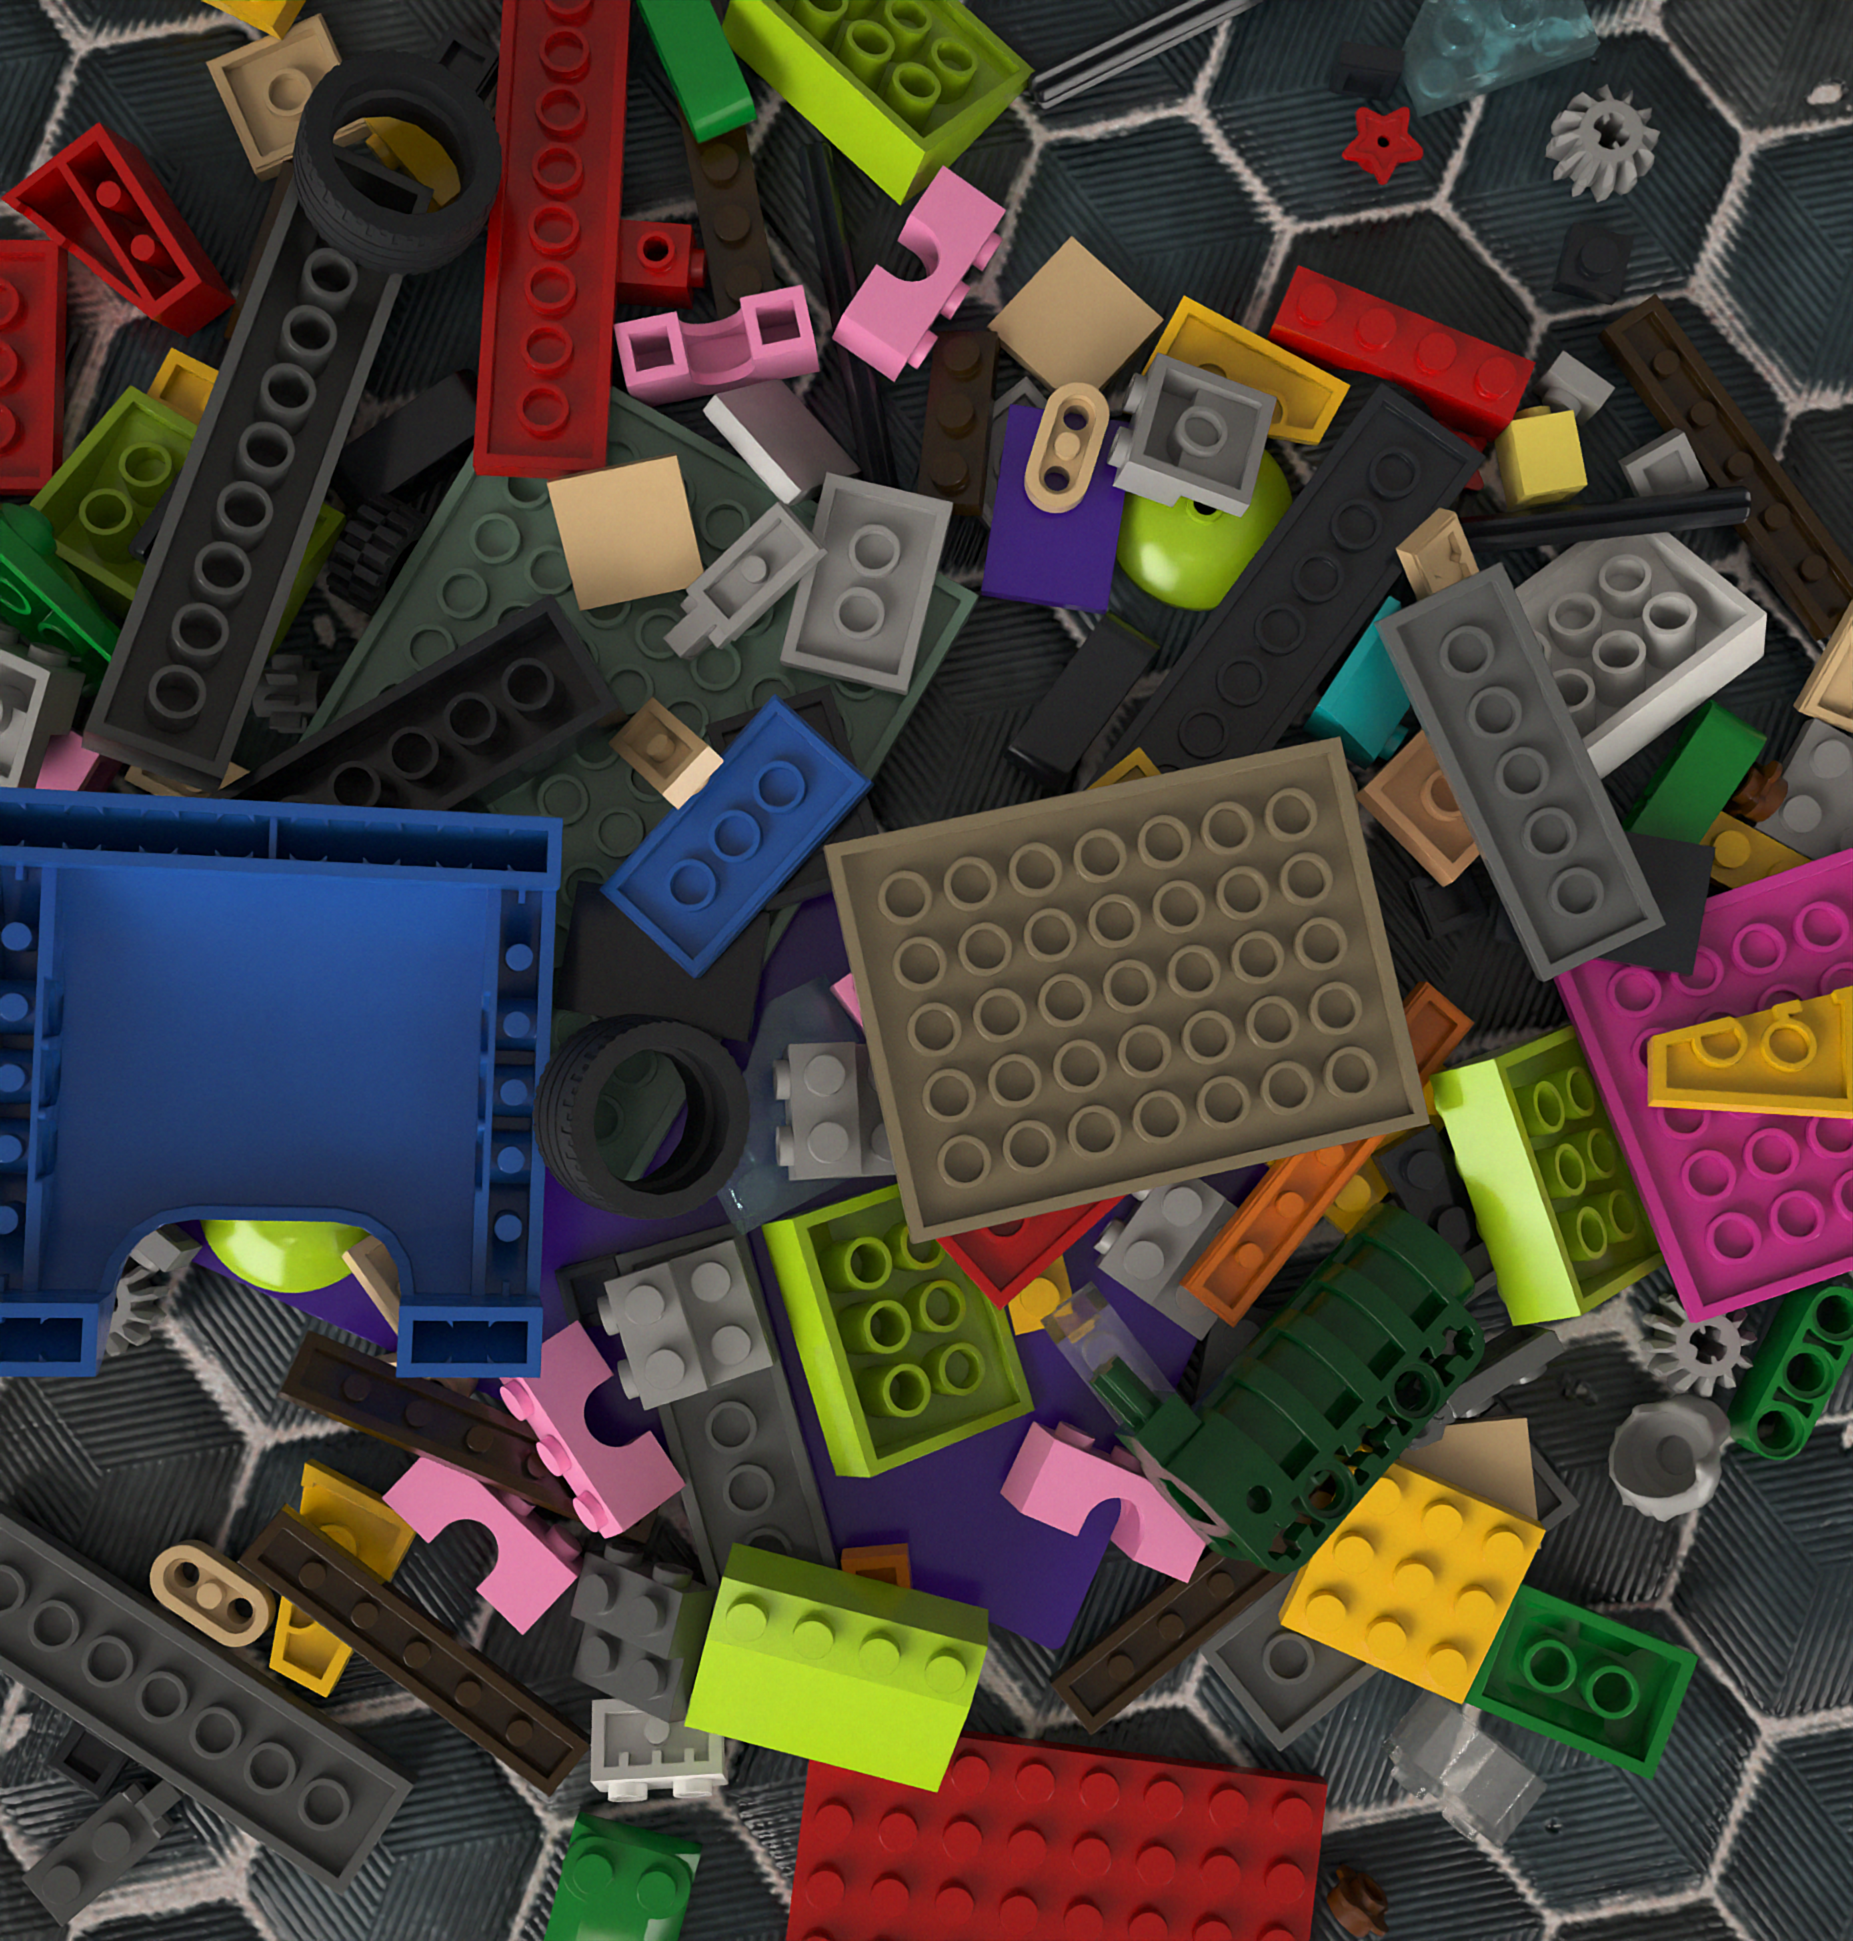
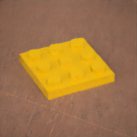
[1278,1443,1546,1705]

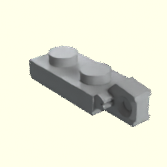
[663,500,829,662]

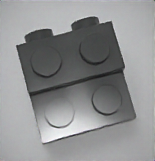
[571,1542,716,1723]

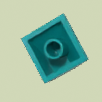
[1302,596,1410,770]

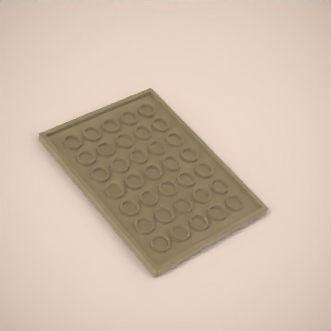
[823,736,1430,1244]

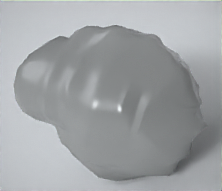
[1608,1392,1731,1522]

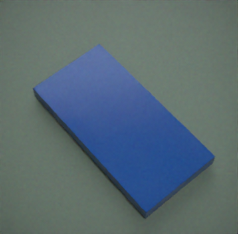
[599,694,875,979]

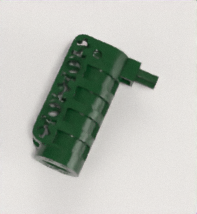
[1088,1203,1485,1574]

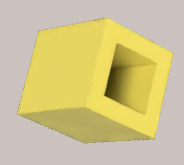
[1494,406,1588,512]

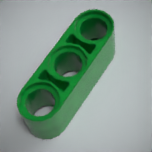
[635,0,757,144]
[1621,700,1767,844]
[1726,1281,1853,1461]

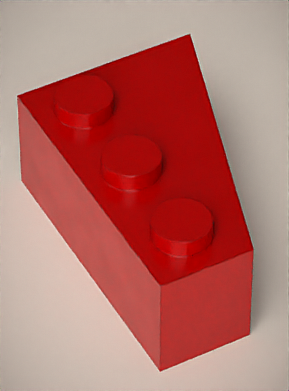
[0,122,236,338]

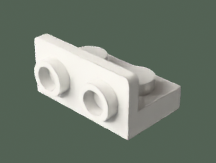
[590,1694,728,1802]

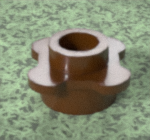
[1722,760,1788,823]
[1327,1864,1389,1937]

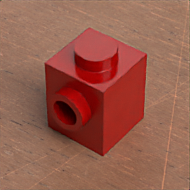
[617,219,707,309]

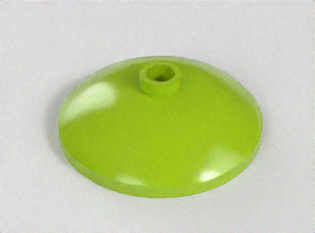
[1115,449,1293,611]
[200,1220,371,1293]

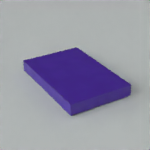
[980,404,1130,615]

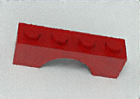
[1266,265,1536,443]

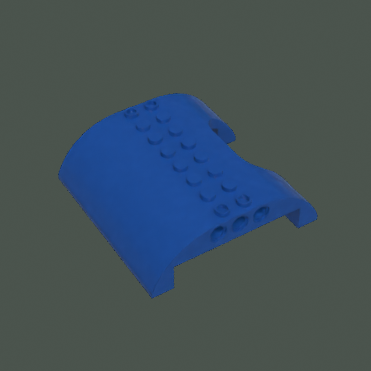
[0,787,563,1378]

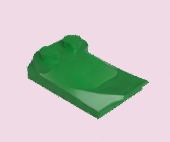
[0,503,122,698]
[1464,1582,1699,1780]
[544,1812,703,1941]

